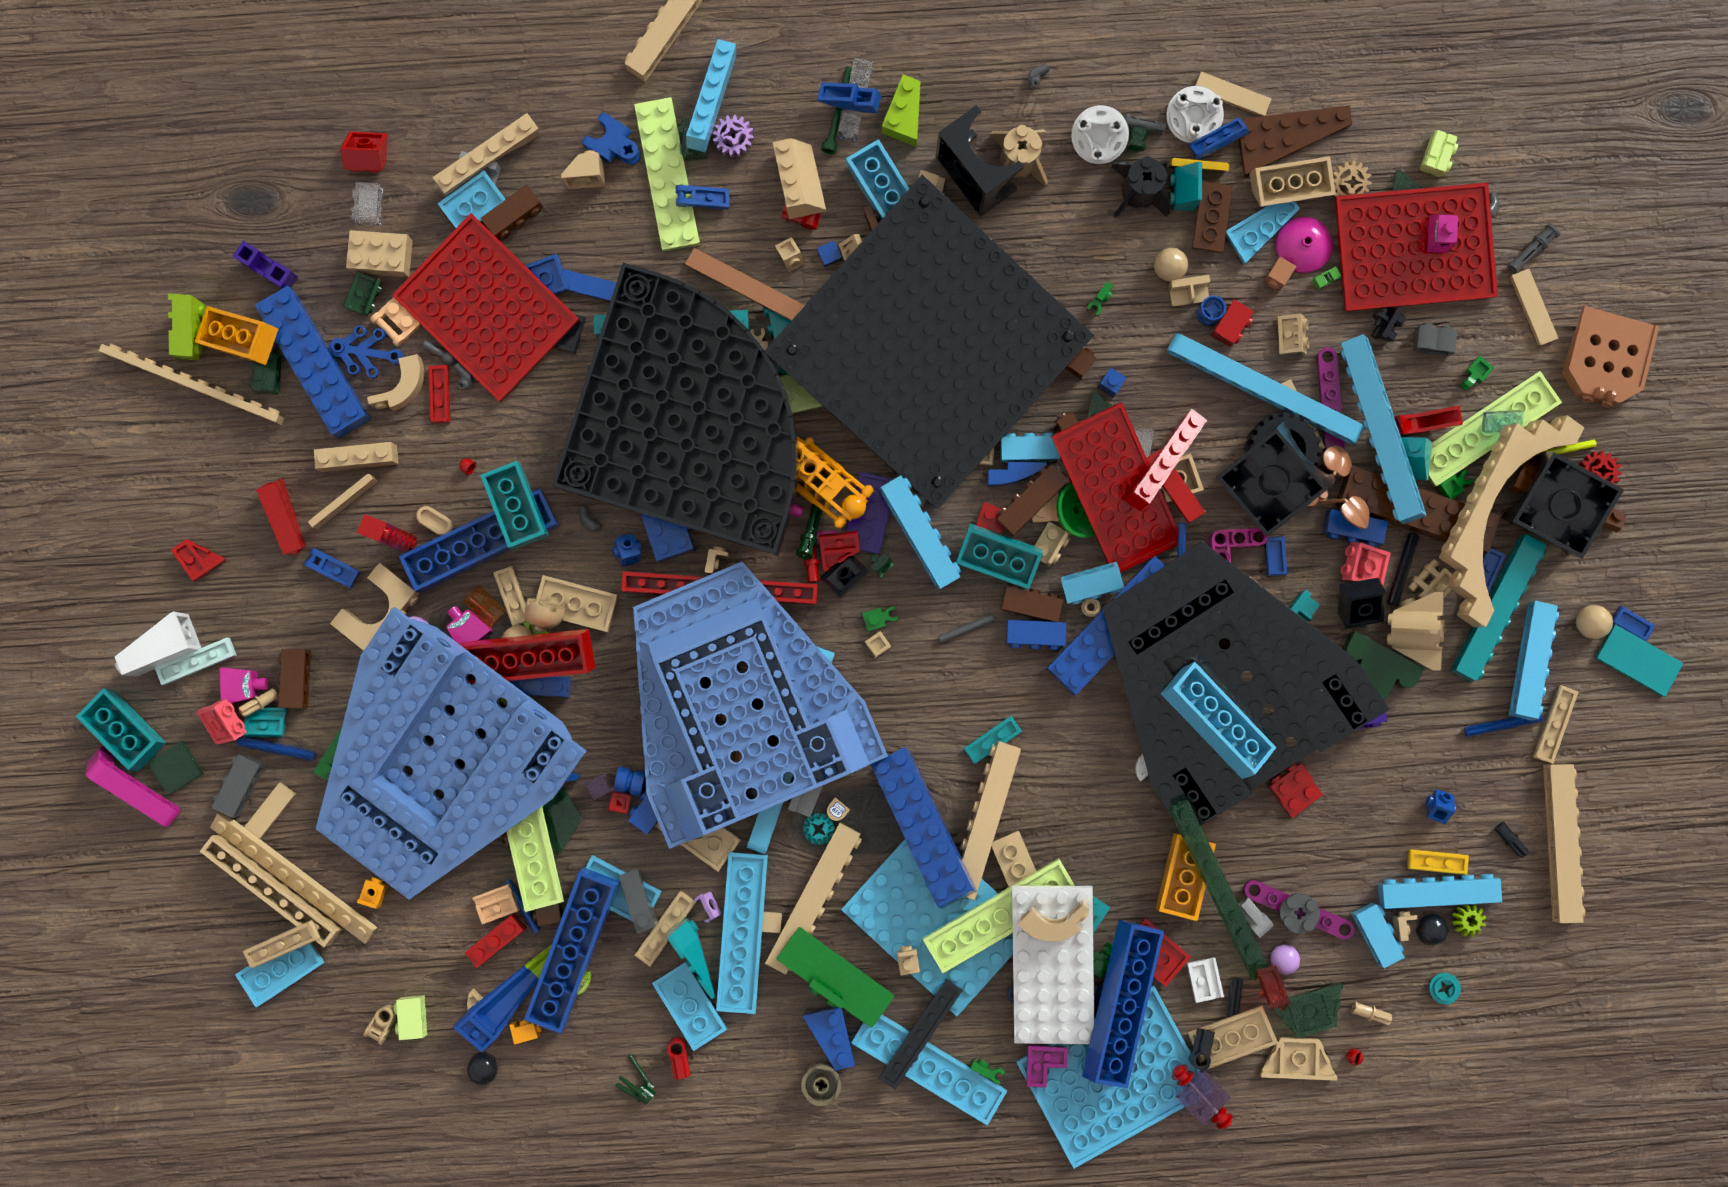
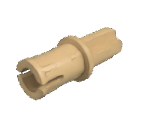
[239,688,277,717]
[1351,1001,1392,1025]

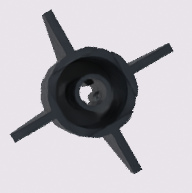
[1111,156,1170,218]

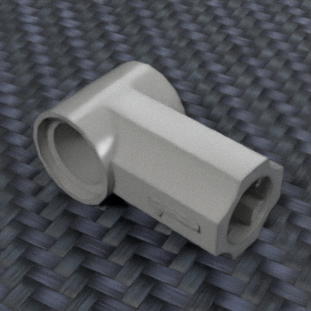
[1235,897,1274,939]

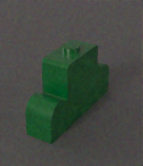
[1342,631,1425,699]

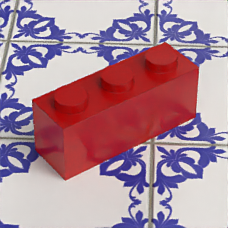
[465,913,527,968]

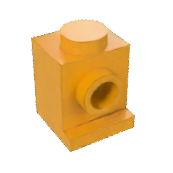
[357,877,388,909]
[509,1020,542,1045]

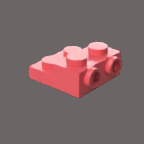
[1341,542,1391,585]
[196,699,247,745]

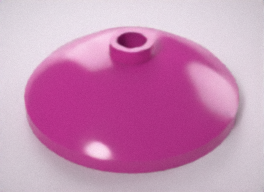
[1275,217,1333,273]

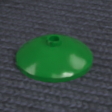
[1056,482,1095,538]

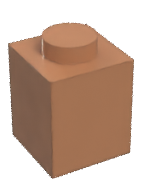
[1264,257,1296,290]

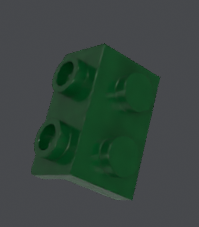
[343,271,382,316]

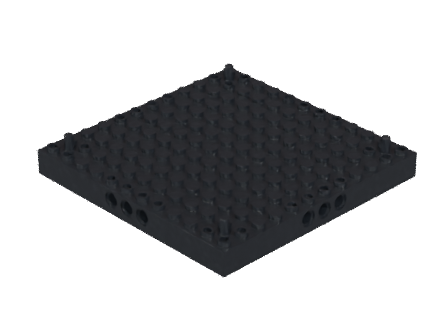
[764,174,1094,509]

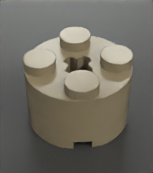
[801,1061,841,1106]

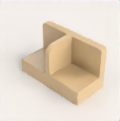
[1168,275,1210,307]

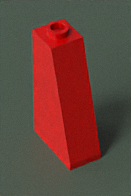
[256,478,306,556]

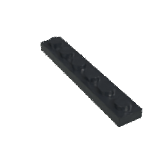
[878,978,963,1090]

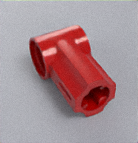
[782,204,822,230]
[667,1037,691,1080]

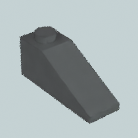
[619,868,659,934]

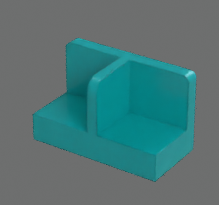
[1289,590,1320,622]

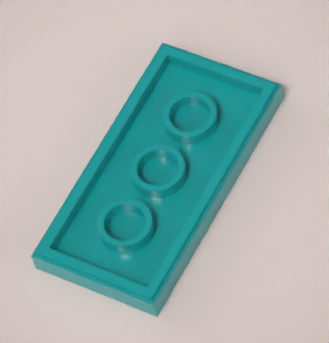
[1595,624,1684,697]

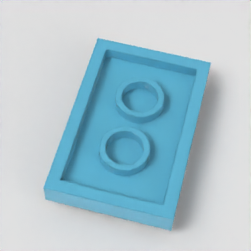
[437,170,506,228]

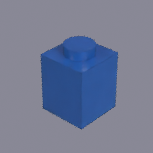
[1097,367,1127,398]

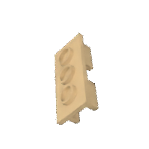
[991,831,1036,887]

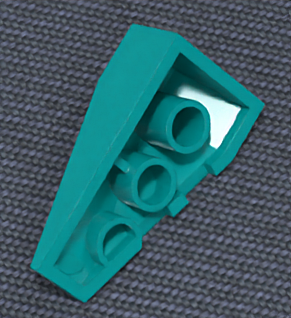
[667,918,715,999]

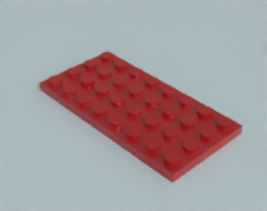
[1050,402,1178,573]

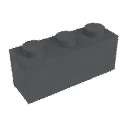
[211,754,266,818]

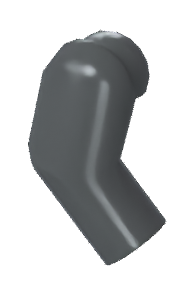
[1027,63,1049,88]
[1489,192,1499,218]

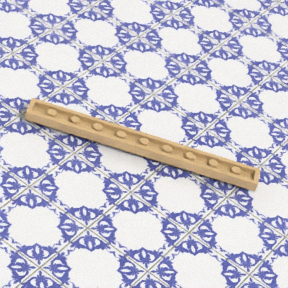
[99,344,285,425]
[210,812,377,944]

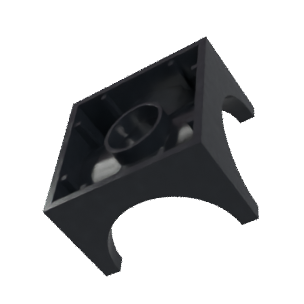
[936,105,1024,217]
[1216,420,1336,537]
[1501,451,1624,559]

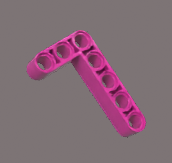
[1208,528,1268,563]
[85,746,181,827]

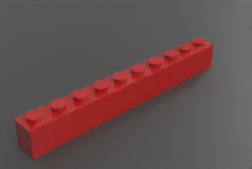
[621,571,818,605]

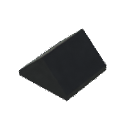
[820,556,869,599]

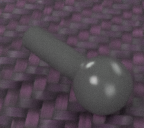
[422,340,457,366]

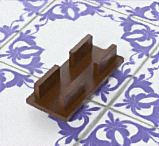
[1192,181,1233,253]

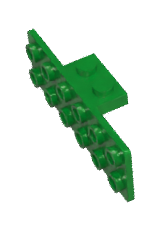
[777,927,894,1028]

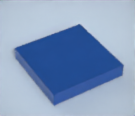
[525,254,570,296]

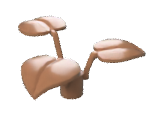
[1307,445,1370,529]

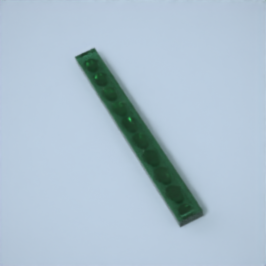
[1169,799,1270,980]

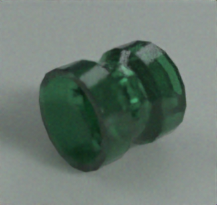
[1126,127,1148,152]

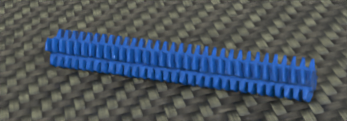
[1464,714,1543,737]
[236,736,317,761]

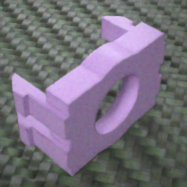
[694,892,721,923]

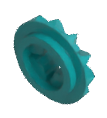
[803,813,834,845]
[1428,972,1461,1005]

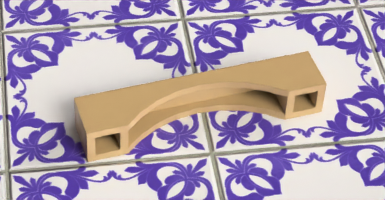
[433,113,540,198]

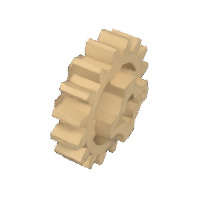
[1332,160,1372,197]

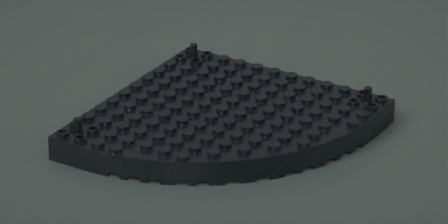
[552,263,799,556]

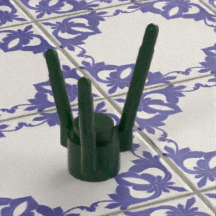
[616,1054,656,1105]

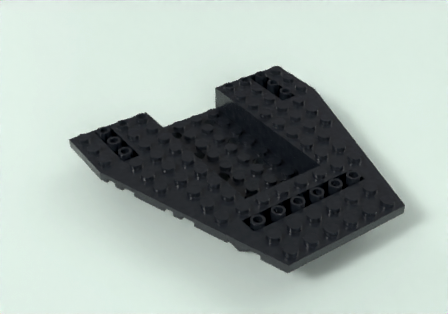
[1102,541,1390,836]

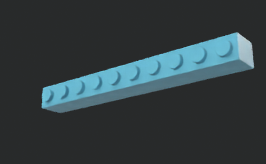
[1341,334,1427,524]

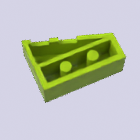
[881,74,921,147]
[168,293,206,360]

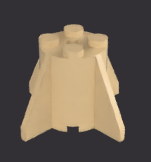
[990,125,1048,186]
[1387,592,1446,671]

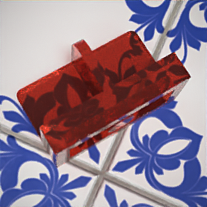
[1256,965,1291,1011]

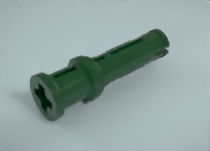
[796,504,823,560]

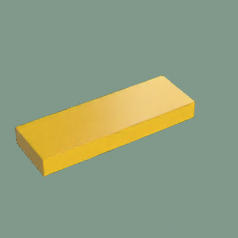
[1169,158,1229,171]
[1407,849,1469,875]

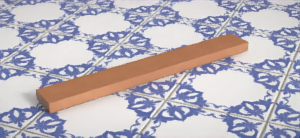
[685,248,805,321]

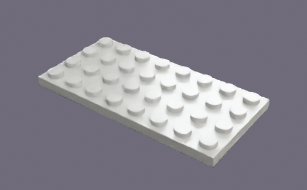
[1012,886,1094,1044]

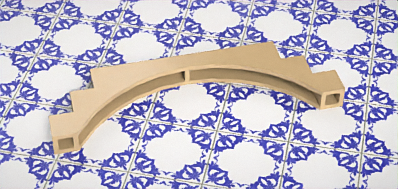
[1439,415,1584,627]

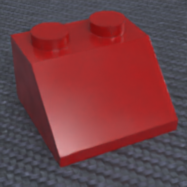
[340,131,388,173]

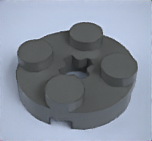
[1279,893,1320,933]

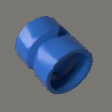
[1196,295,1226,326]
[614,766,646,797]

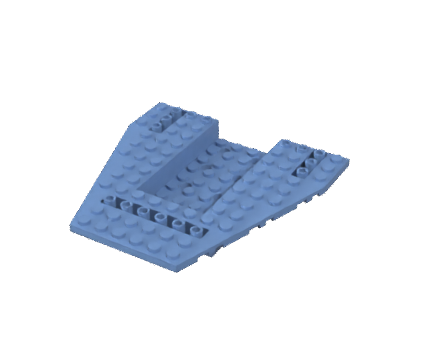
[633,562,888,849]
[316,607,587,900]

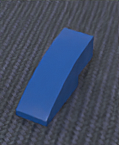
[817,82,881,113]
[987,462,1047,487]

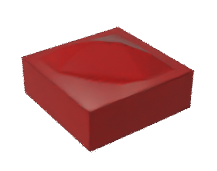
[607,791,631,815]

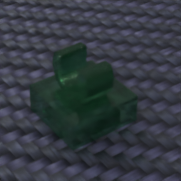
[870,552,894,577]

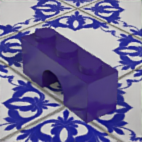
[232,241,298,289]

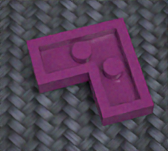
[1026,1045,1068,1088]

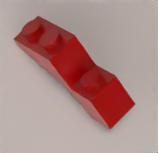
[1394,406,1463,437]

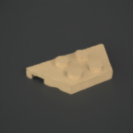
[1260,1037,1337,1081]

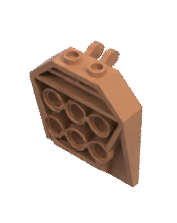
[1562,305,1659,408]

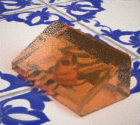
[463,585,507,628]

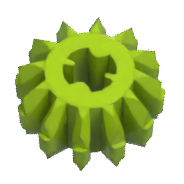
[1451,904,1486,937]

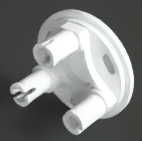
[1166,86,1224,143]
[1071,105,1129,164]

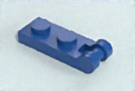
[675,185,729,210]
[303,547,361,589]

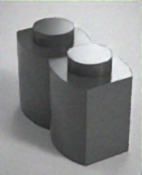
[1413,323,1457,356]

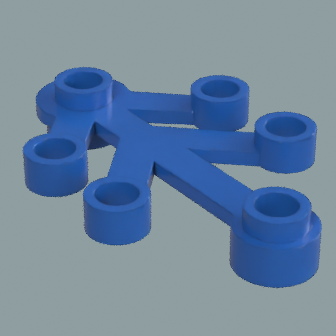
[329,325,405,378]

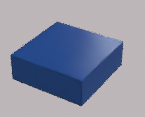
[817,241,842,267]

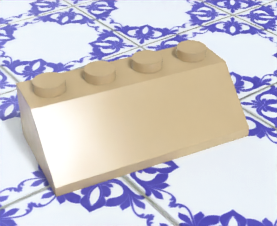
[773,138,826,219]
[1249,156,1336,207]

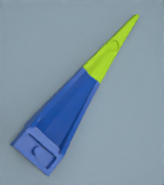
[453,944,552,1052]

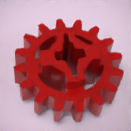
[1579,451,1622,484]

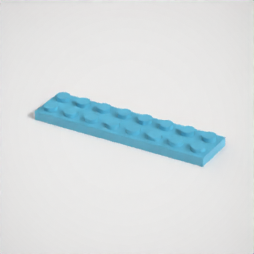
[716,852,768,1014]
[851,1014,1007,1125]

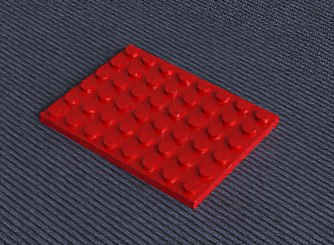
[1335,182,1498,312]
[392,213,580,402]

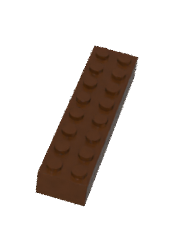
[1335,466,1500,554]

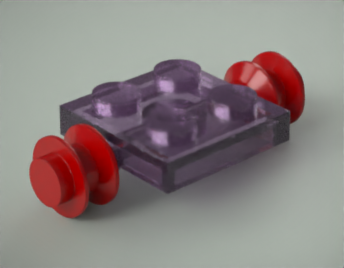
[1171,1064,1233,1129]

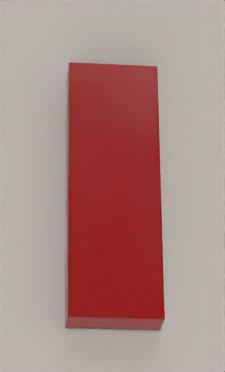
[428,365,451,424]

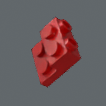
[1267,763,1323,818]

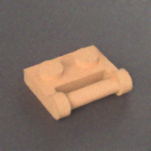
[370,297,421,347]

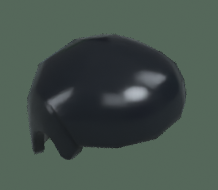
[1416,914,1449,946]
[467,1052,498,1085]

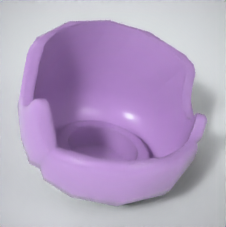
[1270,944,1300,976]

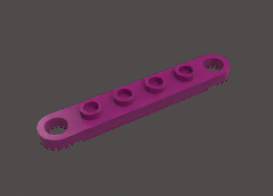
[1316,347,1345,451]
[1243,880,1355,940]

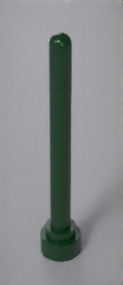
[821,66,852,155]

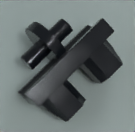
[1371,306,1406,342]

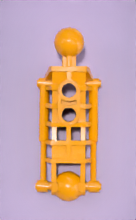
[796,436,874,529]

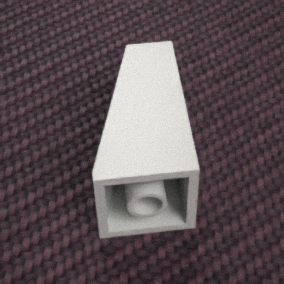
[115,612,201,676]

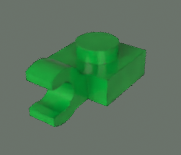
[1086,281,1113,317]
[1460,356,1494,391]
[1093,942,1113,978]
[969,1058,1005,1084]

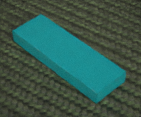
[963,716,1022,765]

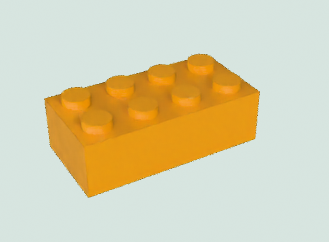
[195,306,278,365]
[1155,833,1216,921]

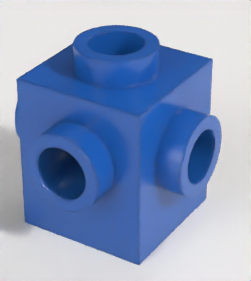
[612,534,642,567]
[1425,789,1456,824]

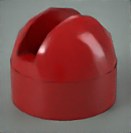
[459,458,476,475]
[1346,1049,1363,1066]

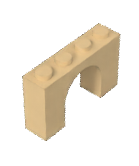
[330,563,420,651]

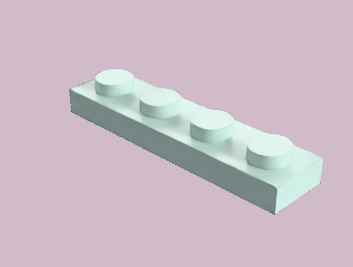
[155,637,237,685]

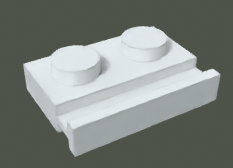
[1186,957,1224,1003]

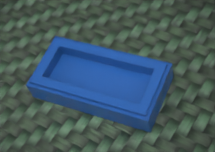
[1264,537,1288,577]
[1612,606,1656,642]

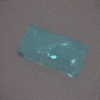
[1481,410,1524,433]

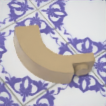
[367,354,424,411]
[1018,900,1089,942]

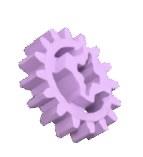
[712,115,754,158]

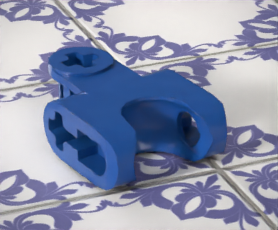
[581,112,641,165]

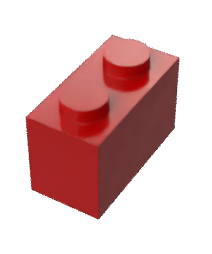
[1211,299,1254,347]

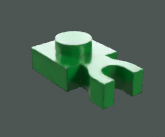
[1437,469,1474,499]
[862,606,898,632]

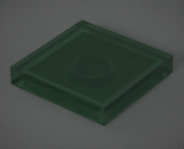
[148,741,204,795]

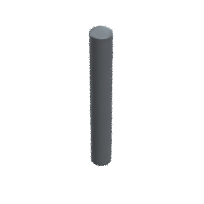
[938,614,995,643]

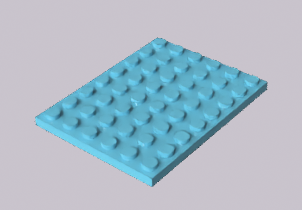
[841,839,1013,1016]
[1016,985,1212,1169]

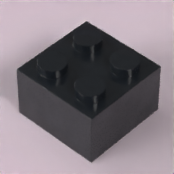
[1338,578,1386,628]

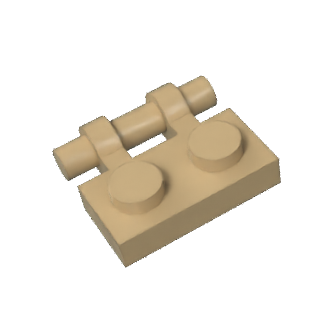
[1407,559,1452,599]

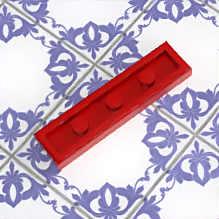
[1147,449,1205,524]

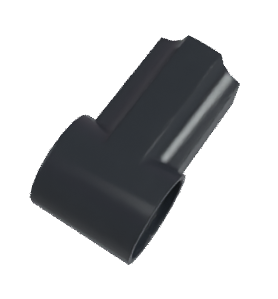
[1189,1028,1215,1070]

